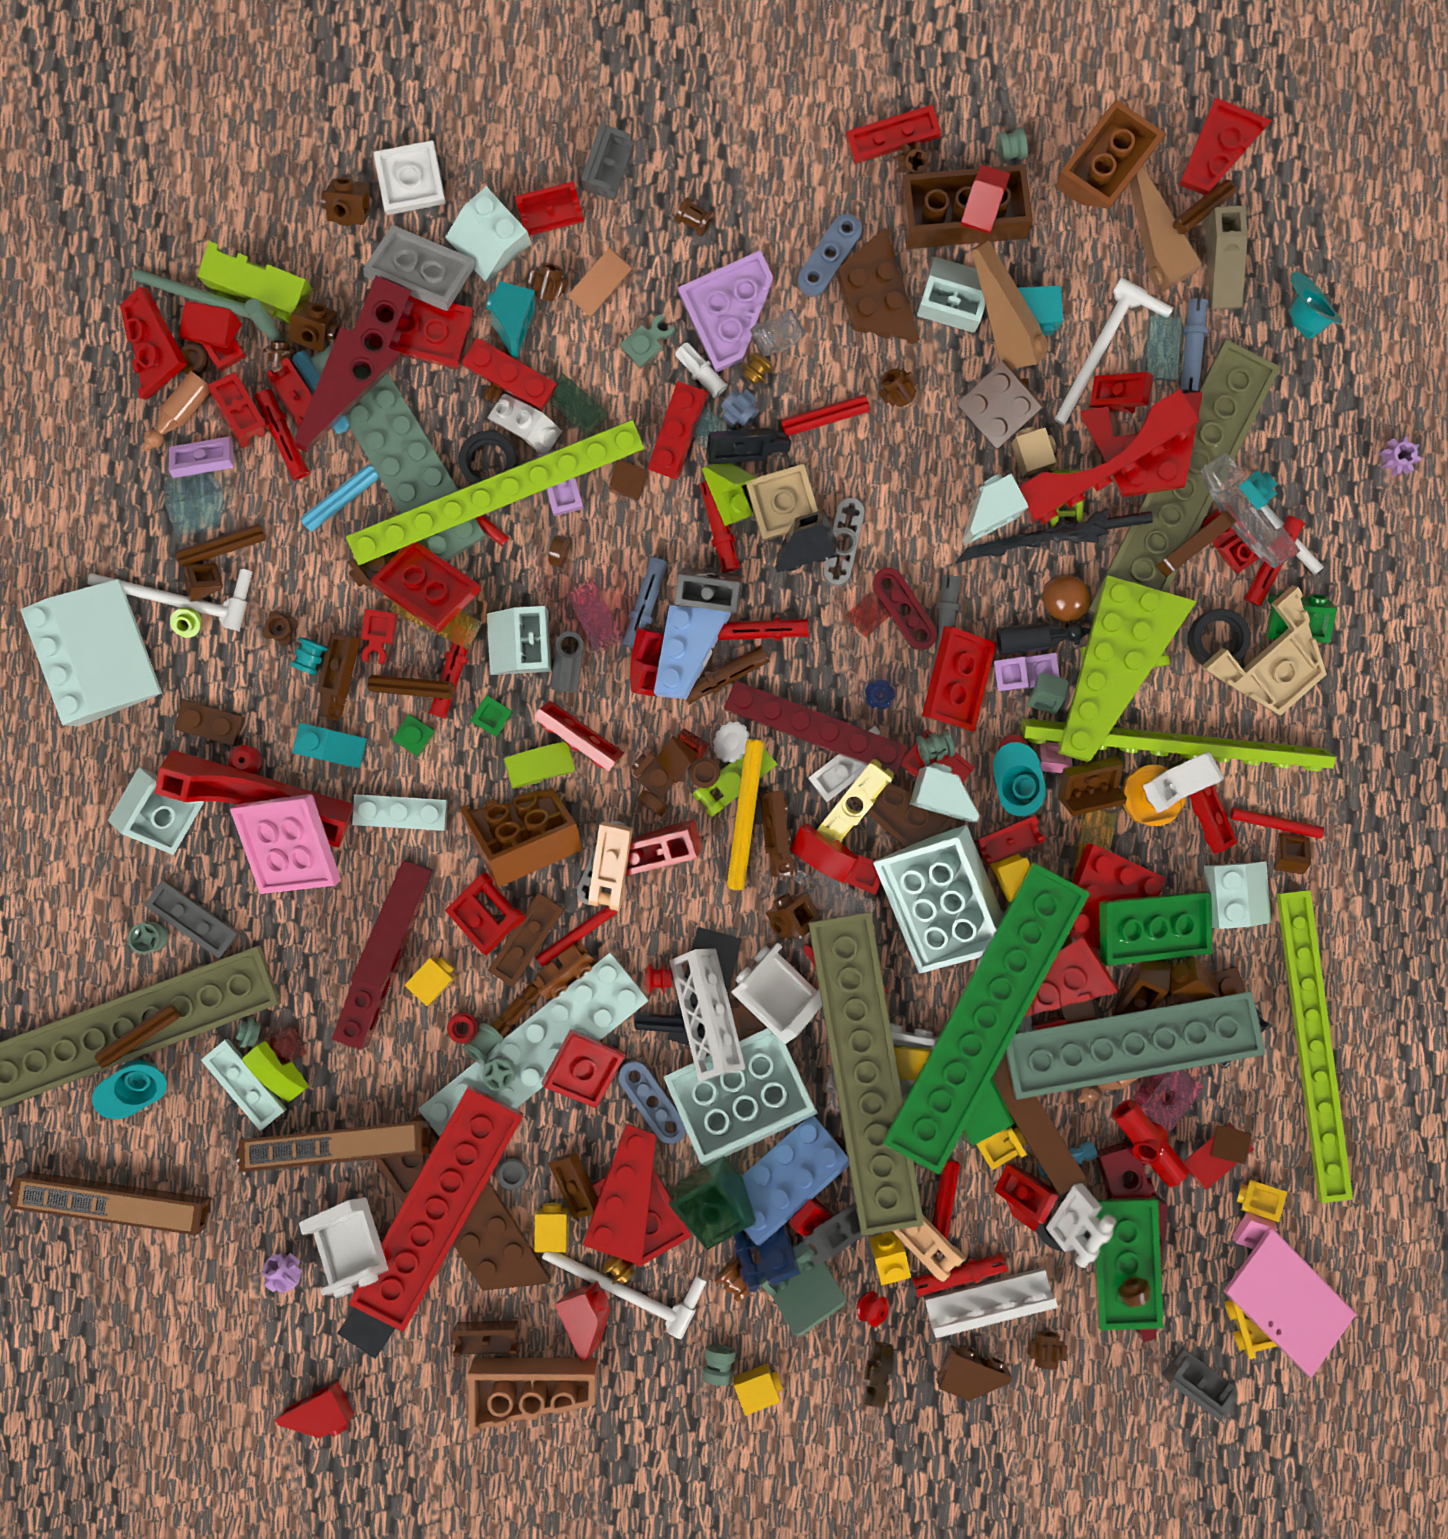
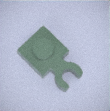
[620,314,675,370]

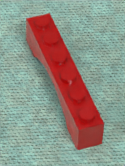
[1019,389,1200,524]
[155,749,354,848]

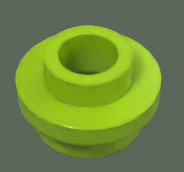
[170,607,202,638]

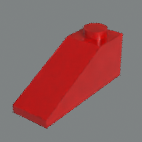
[625,819,703,876]

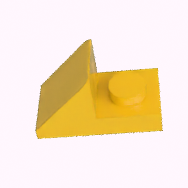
[990,853,1030,903]

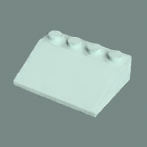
[20,579,162,726]
[873,825,1003,974]
[663,1028,818,1166]

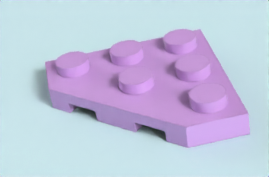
[677,250,773,373]

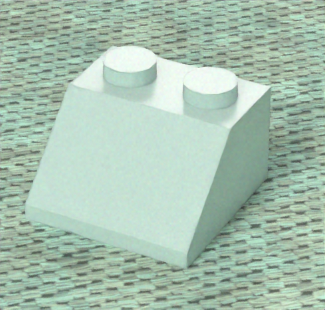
[445,186,531,283]
[962,474,1029,546]
[909,763,979,822]
[108,767,204,855]
[1204,861,1272,929]

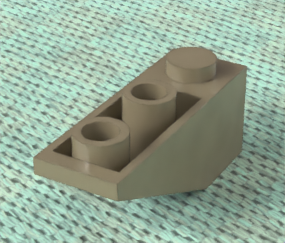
[1204,205,1248,310]

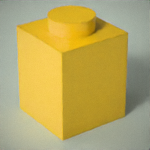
[404,956,457,1006]
[535,1203,569,1252]
[734,1363,784,1416]

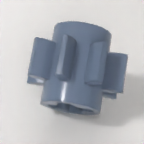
[721,389,759,428]

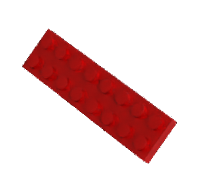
[348,1085,524,1332]

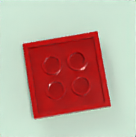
[1068,843,1166,964]

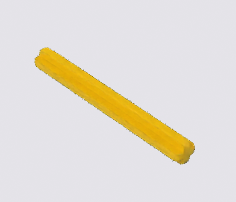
[727,739,764,890]

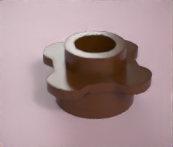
[263,341,297,362]
[262,611,298,646]

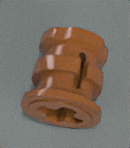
[714,1258,750,1302]

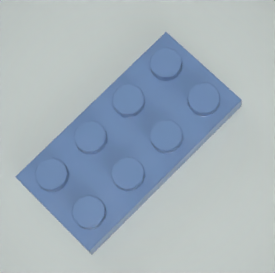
[720,1115,849,1246]

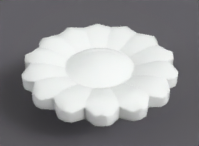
[713,721,750,763]

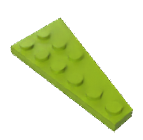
[1058,576,1197,762]

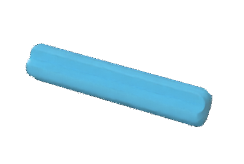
[292,351,350,434]
[301,464,379,531]

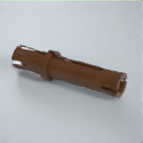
[685,645,770,705]

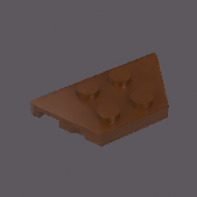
[835,229,920,344]
[453,1179,551,1291]

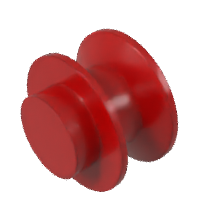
[228,745,263,774]
[645,963,672,994]
[856,1291,889,1327]

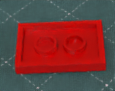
[369,296,474,370]
[370,542,481,633]
[922,626,996,732]
[592,1166,692,1268]

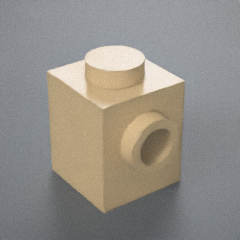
[1011,426,1057,478]

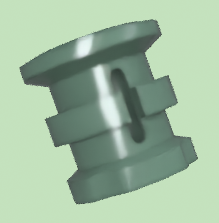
[916,729,955,766]

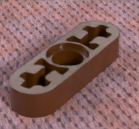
[1156,510,1237,577]

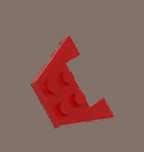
[1080,391,1203,497]

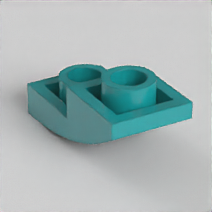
[1238,470,1278,510]

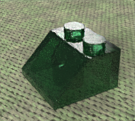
[668,1156,756,1250]

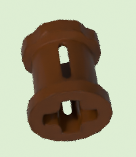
[675,197,714,236]

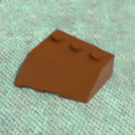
[458,788,583,887]

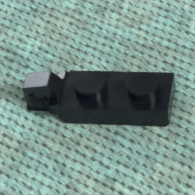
[706,428,792,464]

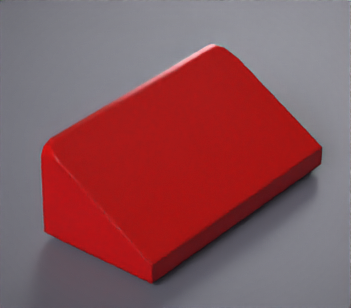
[179,301,242,348]

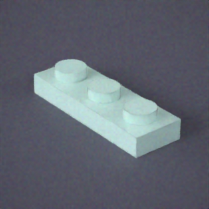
[352,794,448,831]
[201,1039,287,1131]

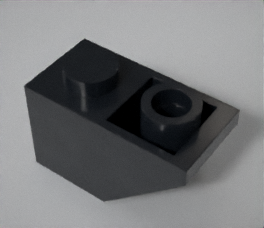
[775,509,837,573]

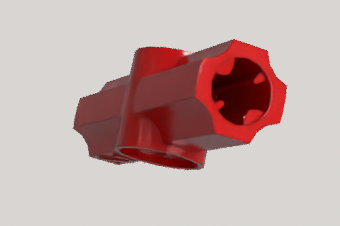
[1111,1099,1189,1188]

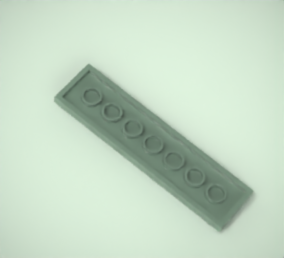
[310,340,487,561]
[1005,992,1266,1099]

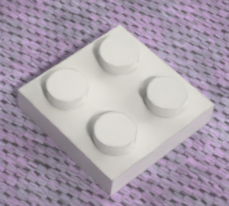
[373,140,446,215]

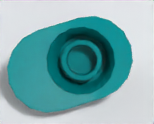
[1289,272,1342,339]
[993,742,1046,816]
[92,1059,167,1119]

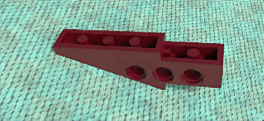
[294,275,414,452]
[331,860,433,1050]
[1096,1141,1168,1342]

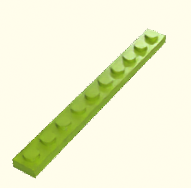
[346,419,644,565]
[1020,718,1336,772]
[1276,890,1353,1203]

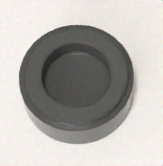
[497,1157,529,1190]

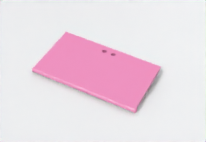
[1223,1227,1356,1378]

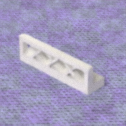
[669,948,746,1081]
[924,1267,1058,1338]

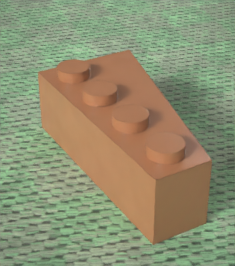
[468,1357,598,1435]

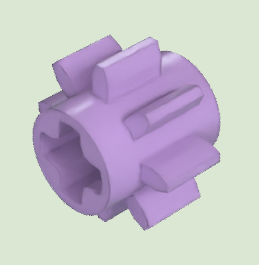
[1379,436,1422,476]
[261,1252,302,1294]

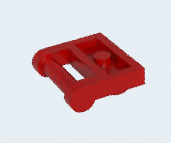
[445,872,526,955]

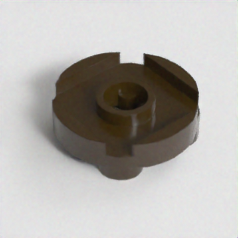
[863,1340,894,1409]

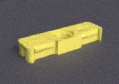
[817,759,894,843]

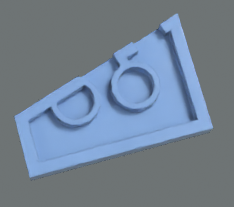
[654,605,731,699]

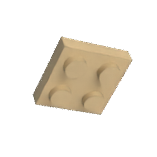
[746,464,818,541]

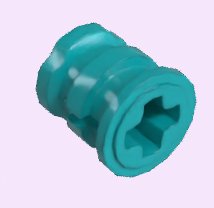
[290,637,328,675]

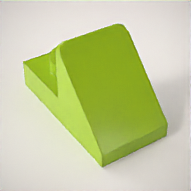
[702,463,756,526]

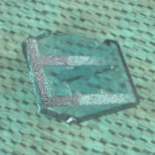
[165,472,225,537]

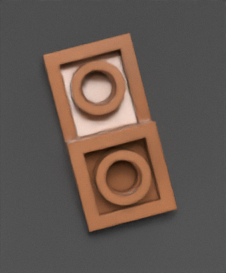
[568,247,633,317]

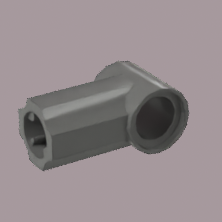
[551,631,585,693]

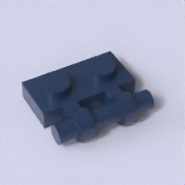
[733,1223,800,1292]

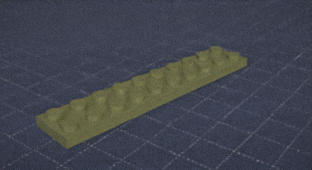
[1087,339,1281,615]
[808,912,924,1236]
[0,946,281,1108]

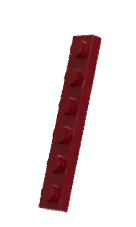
[724,680,908,776]

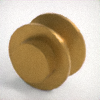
[740,353,774,385]
[602,1255,635,1284]

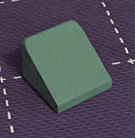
[1027,672,1069,715]

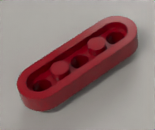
[872,568,937,651]

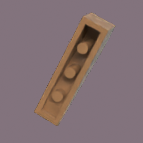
[1129,166,1202,292]
[972,240,1048,369]

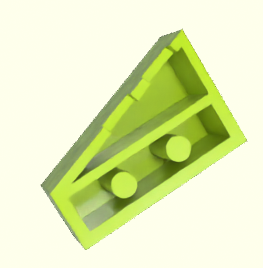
[197,241,312,324]

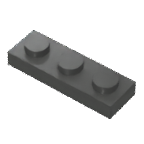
[144,880,240,959]

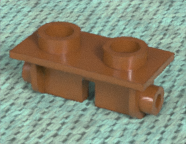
[533,942,597,1000]

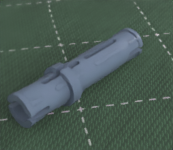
[1180,298,1209,394]
[622,557,669,649]

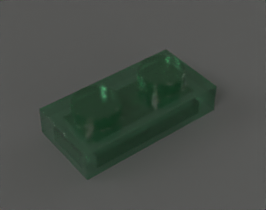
[548,374,609,437]

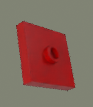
[541,1029,626,1109]

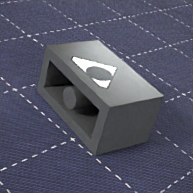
[675,567,744,613]

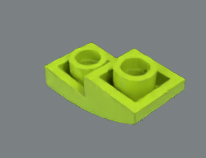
[504,741,575,789]
[241,1041,309,1102]

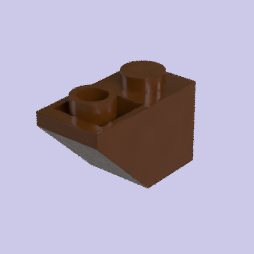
[936,1345,1012,1401]

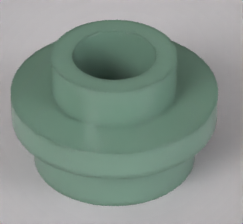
[235,1017,261,1048]

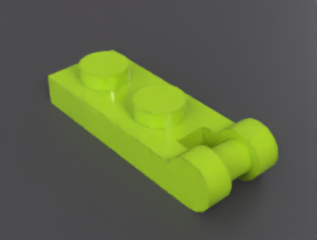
[692,748,777,818]

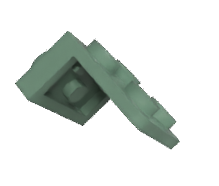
[758,1241,846,1337]

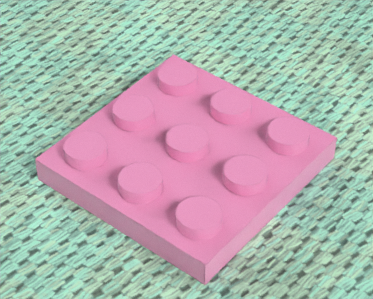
[230,794,341,894]

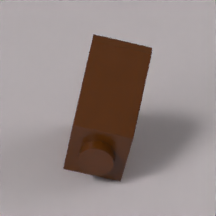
[1112,960,1172,1016]

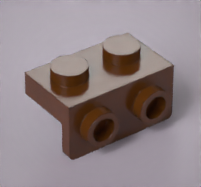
[1057,756,1127,816]

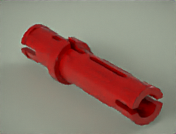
[254,389,310,481]
[699,481,741,573]
[1243,515,1306,607]
[717,617,809,641]
[428,626,475,719]
[912,1252,1008,1298]

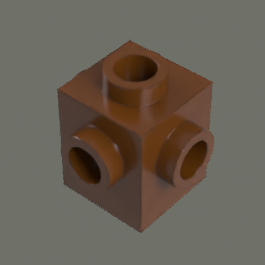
[321,177,370,226]
[289,300,340,352]
[766,893,822,940]

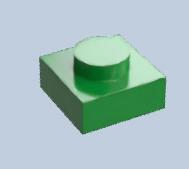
[470,695,513,738]
[392,714,436,757]

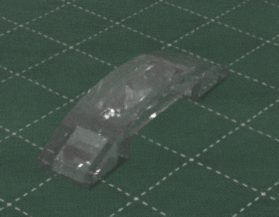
[1201,452,1301,568]

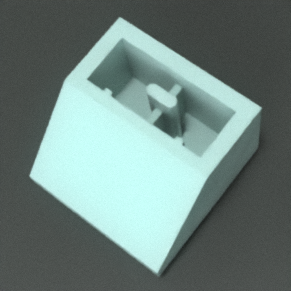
[917,256,985,333]
[487,606,552,675]

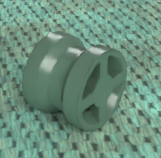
[996,127,1028,164]
[482,1056,517,1091]

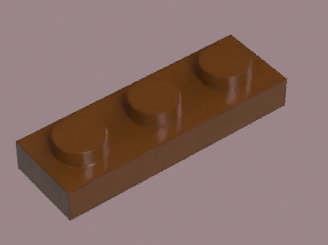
[487,892,565,987]

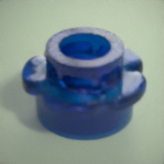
[865,679,895,710]

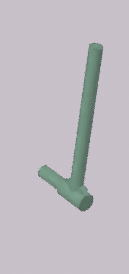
[132,269,284,341]

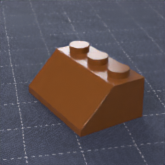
[1056,99,1166,209]

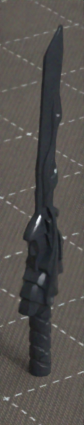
[956,508,1153,564]

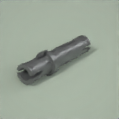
[932,575,962,668]

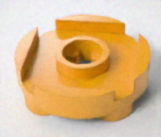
[1122,765,1186,826]

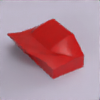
[994,1164,1058,1232]

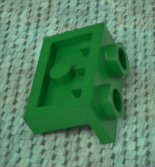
[1265,591,1337,643]

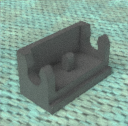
[581,122,634,201]
[804,1202,863,1266]
[1162,1347,1237,1422]

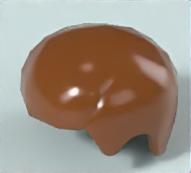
[1041,574,1091,622]

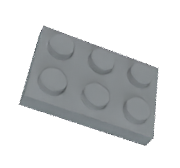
[363,225,475,311]

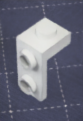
[488,394,562,454]
[1142,752,1224,813]

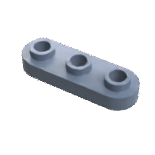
[798,214,862,297]
[619,1060,686,1144]

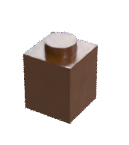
[1170,956,1219,1003]

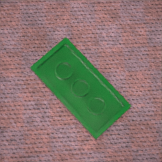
[1099,891,1212,966]
[1094,1197,1164,1331]

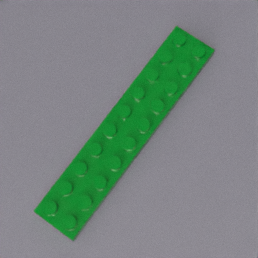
[882,862,1090,1175]

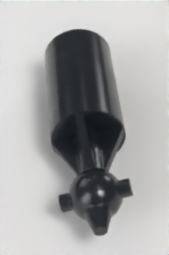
[996,620,1091,655]

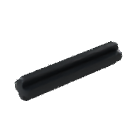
[634,1012,706,1035]

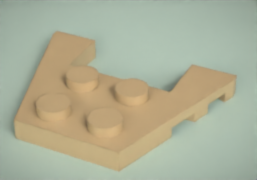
[1201,585,1327,716]

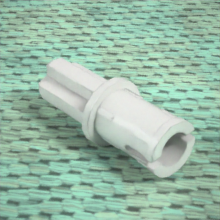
[675,343,728,399]

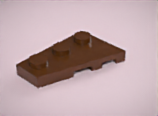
[850,783,956,848]

